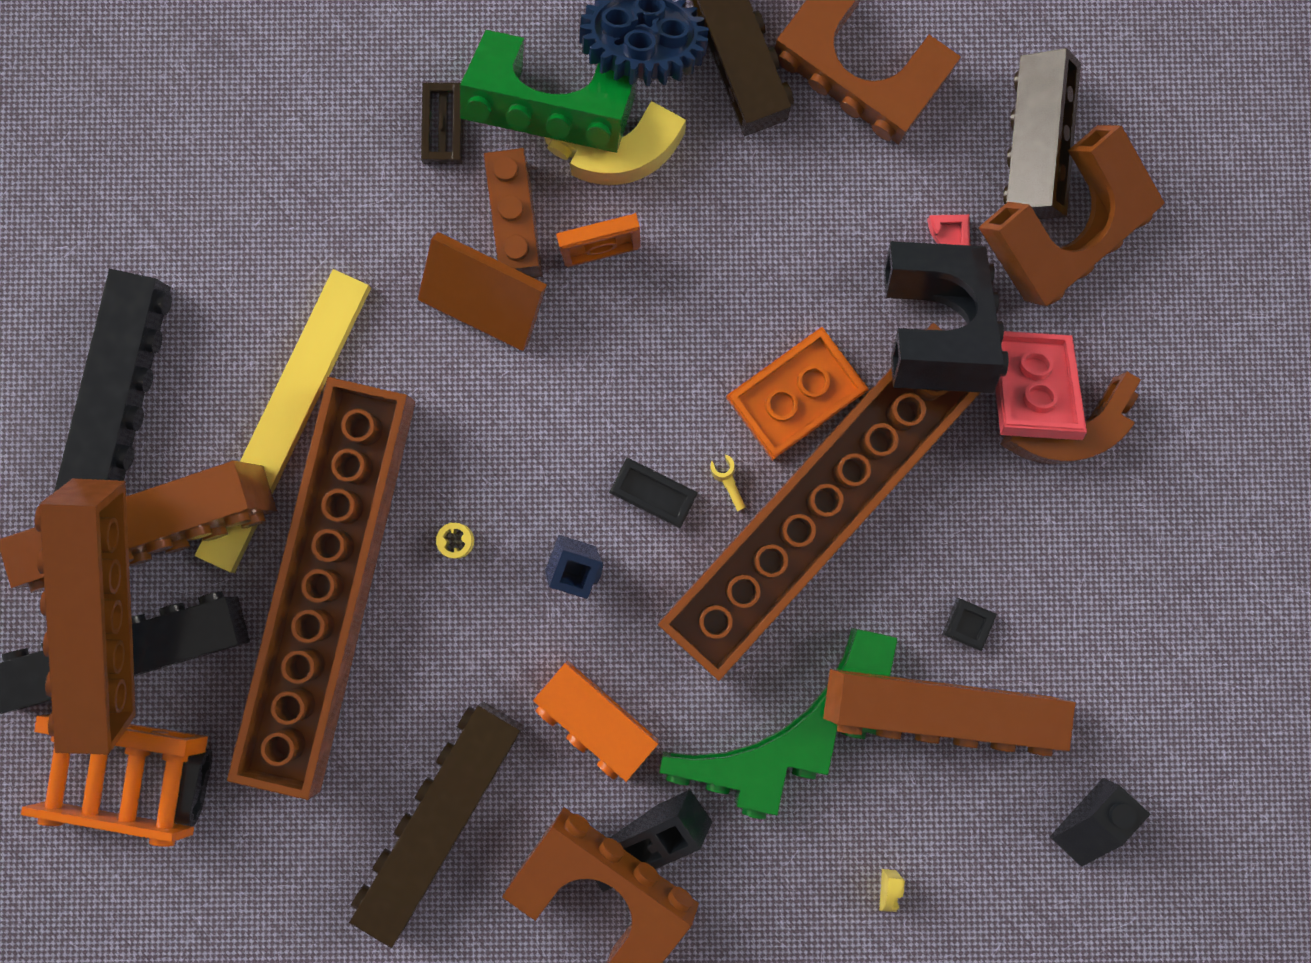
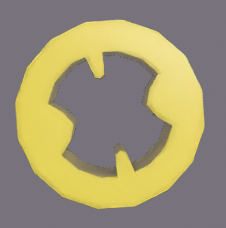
[436,523,474,559]

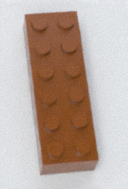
[0,460,277,593]
[35,478,136,755]

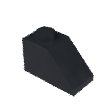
[1050,778,1151,867]

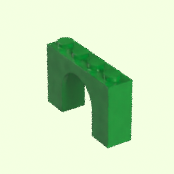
[460,30,638,153]

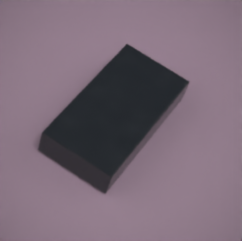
[609,457,698,529]

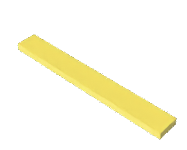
[195,269,371,573]

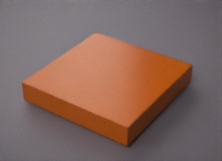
[556,213,641,267]

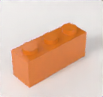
[533,660,658,782]

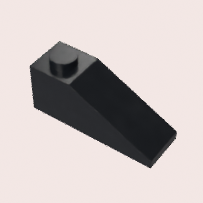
[595,789,713,892]

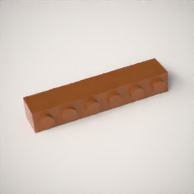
[823,669,1076,756]

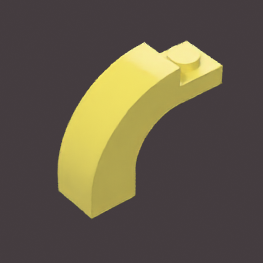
[544,101,686,185]

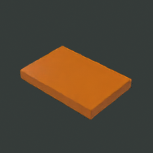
[726,327,869,461]

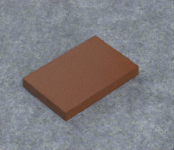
[418,232,547,351]

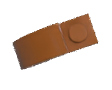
[1000,371,1141,464]

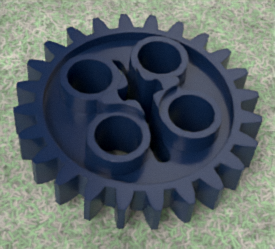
[579,0,709,86]

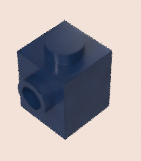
[545,535,603,599]

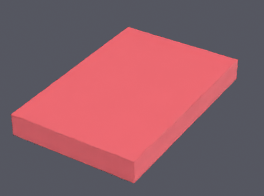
[995,331,1087,440]

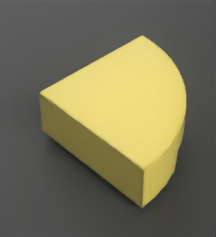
[879,869,905,912]

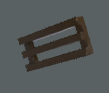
[421,83,463,164]

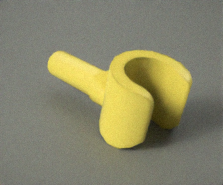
[710,455,746,511]

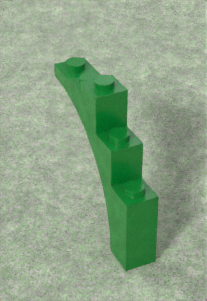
[659,628,898,819]

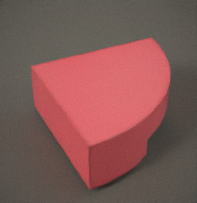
[927,214,970,246]

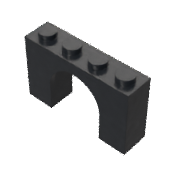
[884,241,1009,393]

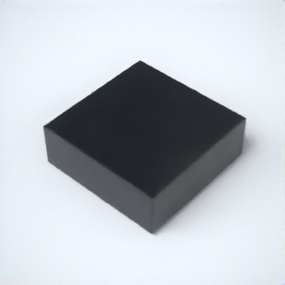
[942,598,997,651]

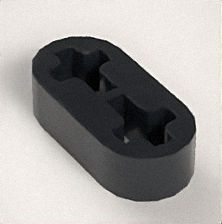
[174,749,213,826]

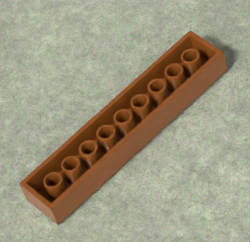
[657,322,980,681]
[227,377,416,800]

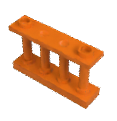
[21,714,208,847]

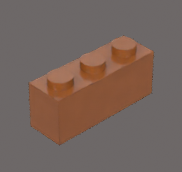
[484,148,543,278]

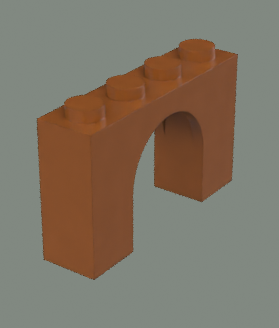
[775,0,961,145]
[978,125,1165,306]
[502,807,699,963]

